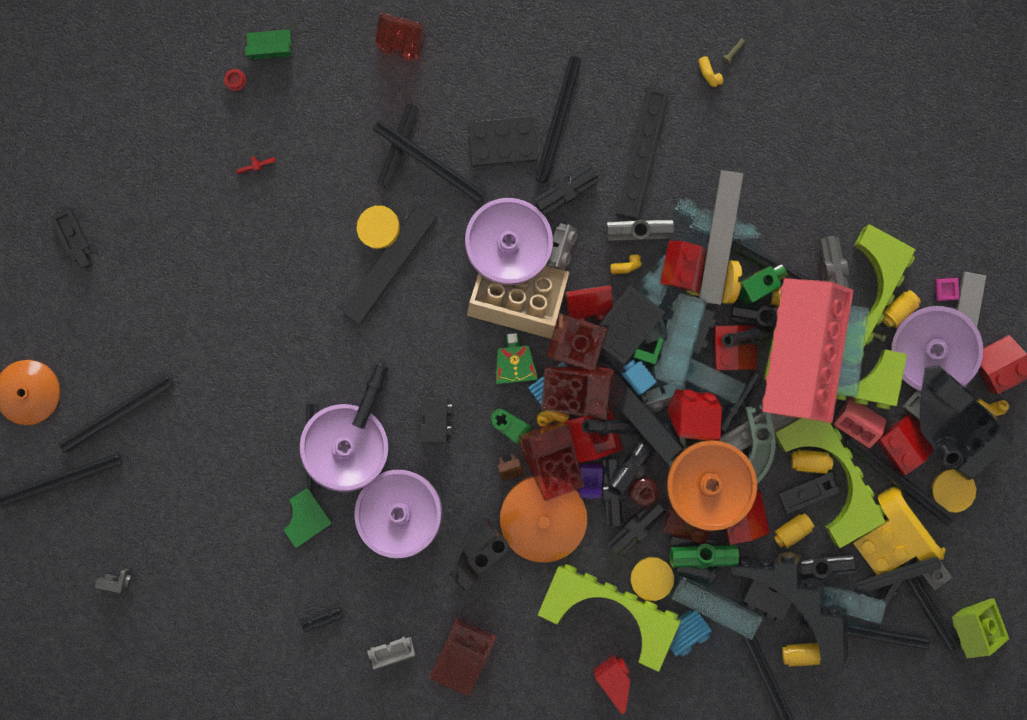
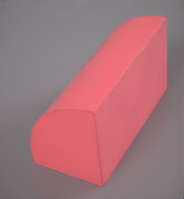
[833,397,887,448]

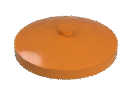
[667,440,757,530]
[500,475,587,562]

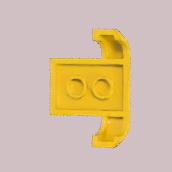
[853,486,945,575]

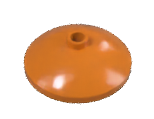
[0,360,61,425]

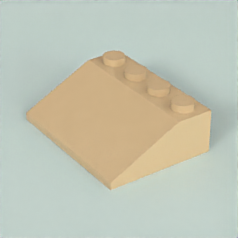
[467,266,569,339]

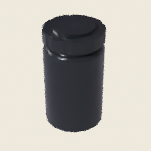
[675,566,717,586]

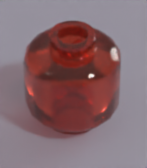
[628,475,659,506]

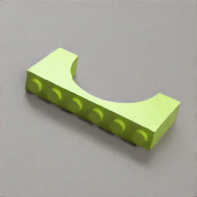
[842,224,916,366]
[763,328,907,410]
[774,418,886,548]
[538,564,681,672]

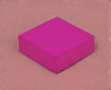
[934,278,959,301]

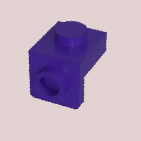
[579,464,603,499]

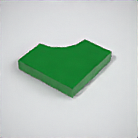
[284,488,333,548]

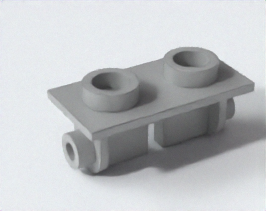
[547,223,577,271]
[641,381,685,412]
[367,636,415,670]

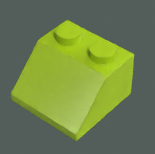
[952,598,1009,658]

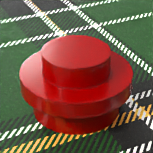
[224,69,247,91]

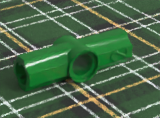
[670,544,739,569]

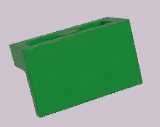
[245,29,293,60]
[632,337,663,367]

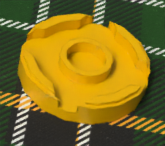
[357,206,400,249]
[722,260,742,304]
[931,469,976,513]
[630,557,674,601]

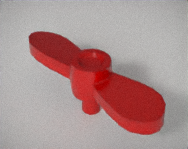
[236,156,276,174]

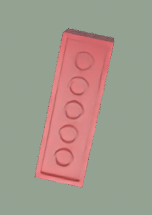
[762,278,853,423]

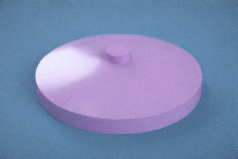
[465,198,553,285]
[892,306,983,391]
[300,404,388,492]
[355,470,443,558]

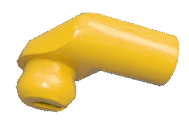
[698,57,723,87]
[611,255,642,274]
[977,399,1009,417]
[537,408,570,427]

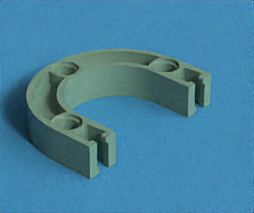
[665,404,775,484]

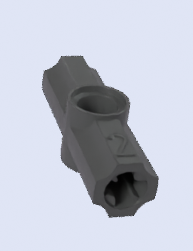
[607,220,674,241]
[819,236,849,288]

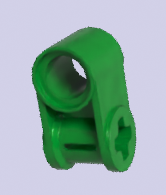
[490,409,533,446]

